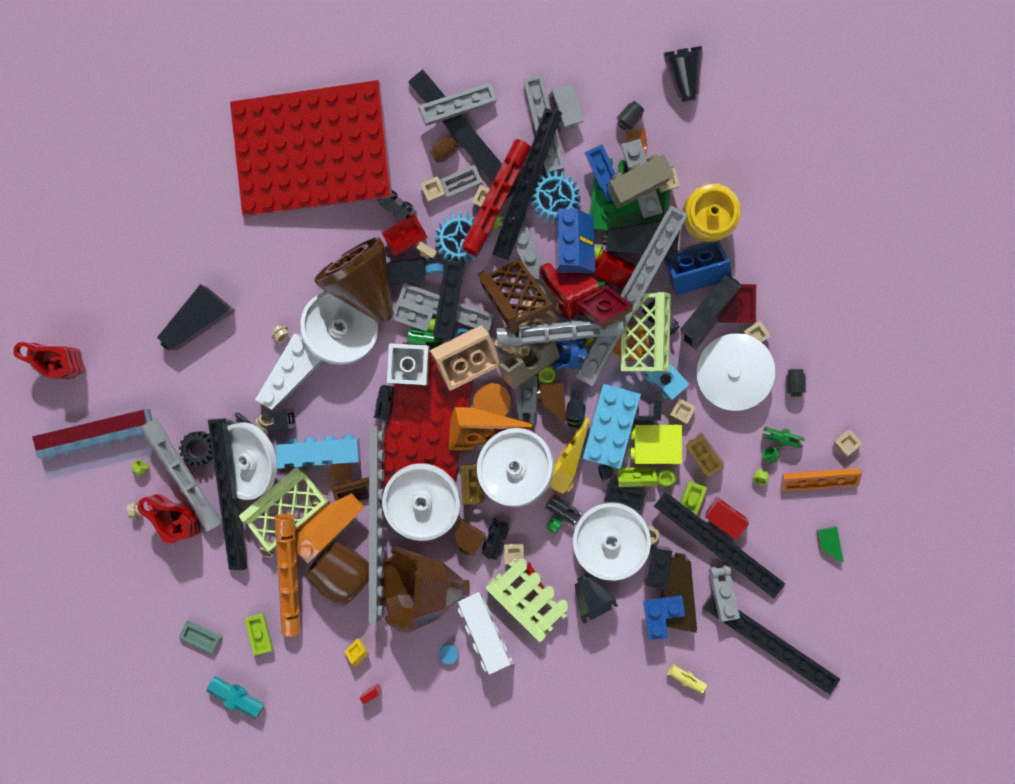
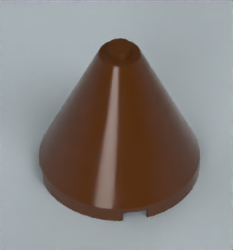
[314,237,393,323]

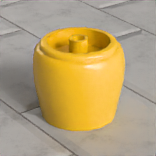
[682,183,741,242]

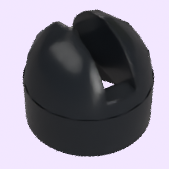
[598,465,613,481]

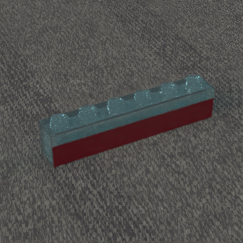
[32,409,153,461]

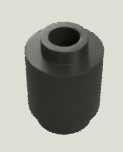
[616,101,644,131]
[786,369,806,397]

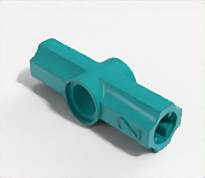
[206,675,265,719]

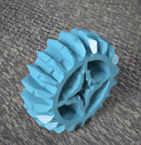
[530,171,581,224]
[434,212,485,263]

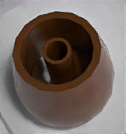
[305,540,369,607]

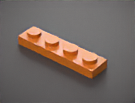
[781,468,862,492]

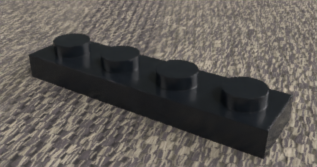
[433,260,465,340]

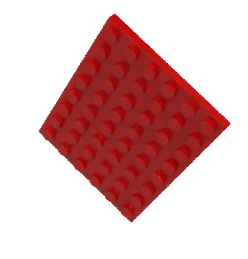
[230,80,392,217]

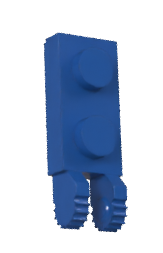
[584,144,616,202]

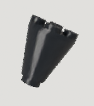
[663,46,703,102]

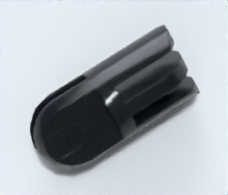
[565,389,586,430]

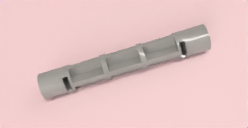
[496,318,624,348]
[139,418,222,532]

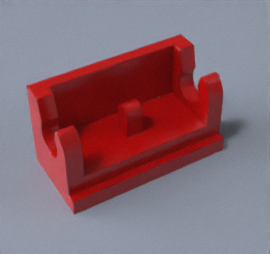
[381,214,428,256]
[593,250,636,290]
[705,496,750,540]

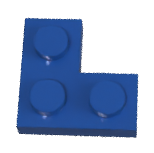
[643,595,685,640]

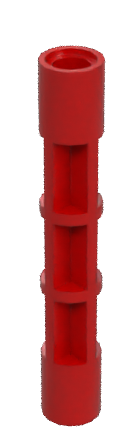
[461,139,531,256]

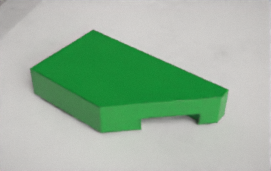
[817,526,844,562]

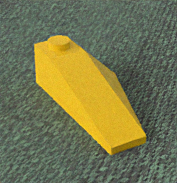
[549,417,590,494]

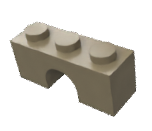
[498,341,560,389]

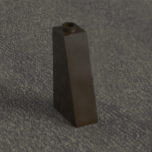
[661,552,697,633]

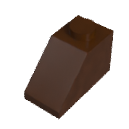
[537,383,566,422]
[453,516,486,556]

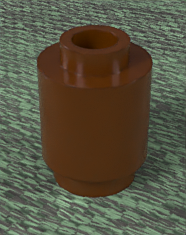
[429,136,458,164]

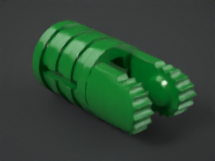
[406,329,442,349]

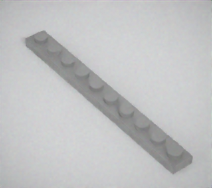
[576,205,688,386]
[369,427,385,623]

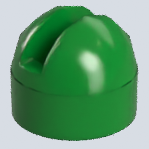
[762,447,780,464]
[546,518,563,535]

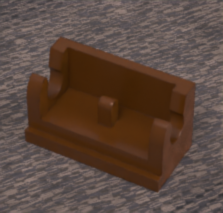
[331,476,369,501]

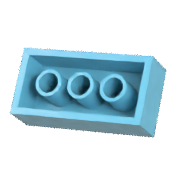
[582,384,641,469]

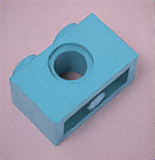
[644,363,689,400]

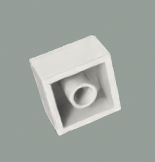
[387,344,430,385]

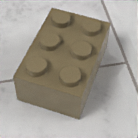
[607,154,674,209]

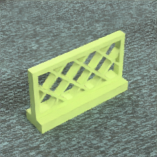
[621,292,671,372]
[239,467,328,552]

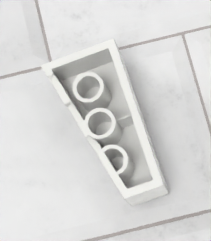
[255,333,323,410]
[457,592,515,674]

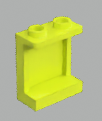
[630,424,682,464]

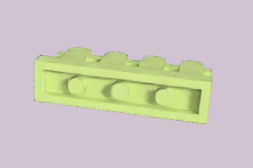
[485,559,568,642]

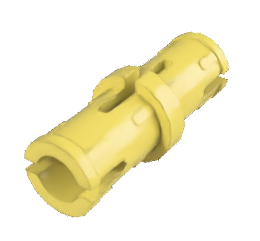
[667,664,707,694]

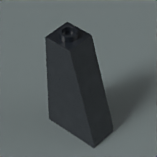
[602,220,680,258]
[680,275,741,350]
[157,284,235,351]

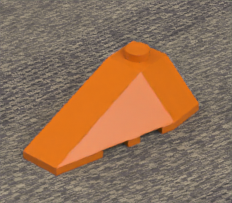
[449,407,532,450]
[295,493,365,563]

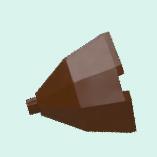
[381,546,470,633]

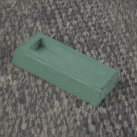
[179,620,222,655]

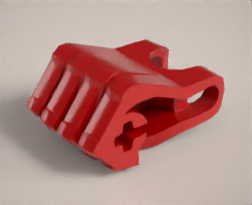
[539,263,600,320]
[13,342,86,380]
[137,494,201,544]

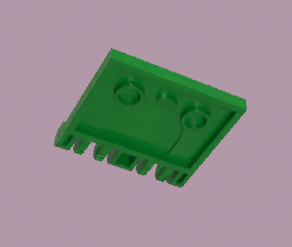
[589,158,674,231]

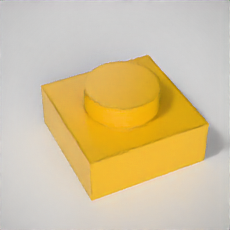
[344,638,370,667]

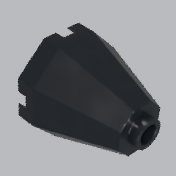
[574,574,618,624]

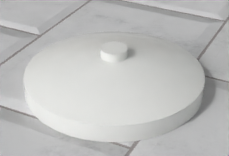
[300,291,378,365]
[697,334,775,411]
[228,422,277,500]
[477,428,554,507]
[382,464,461,541]
[573,502,651,580]

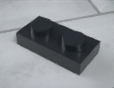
[603,482,646,511]

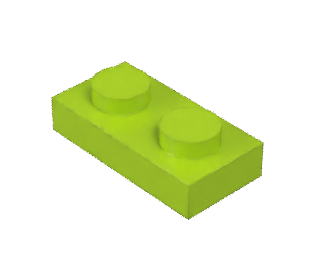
[617,467,657,487]
[680,480,707,515]
[244,613,274,655]

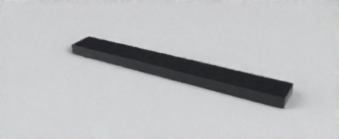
[408,69,518,200]
[492,108,562,260]
[208,418,247,571]
[654,491,786,598]
[702,592,840,695]

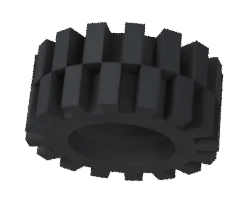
[179,431,213,466]

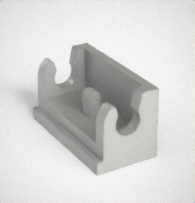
[548,84,584,132]

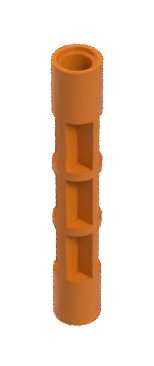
[274,514,301,637]

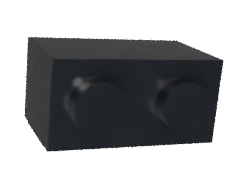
[644,545,672,589]

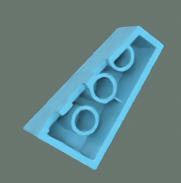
[276,435,361,469]

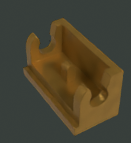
[686,432,724,477]
[461,464,484,505]

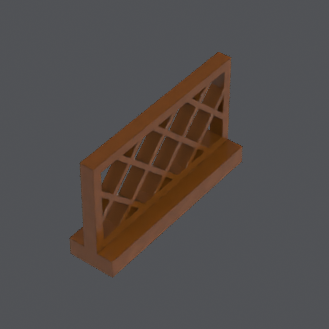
[477,259,554,334]

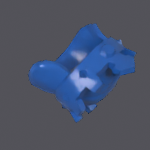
[554,338,588,371]

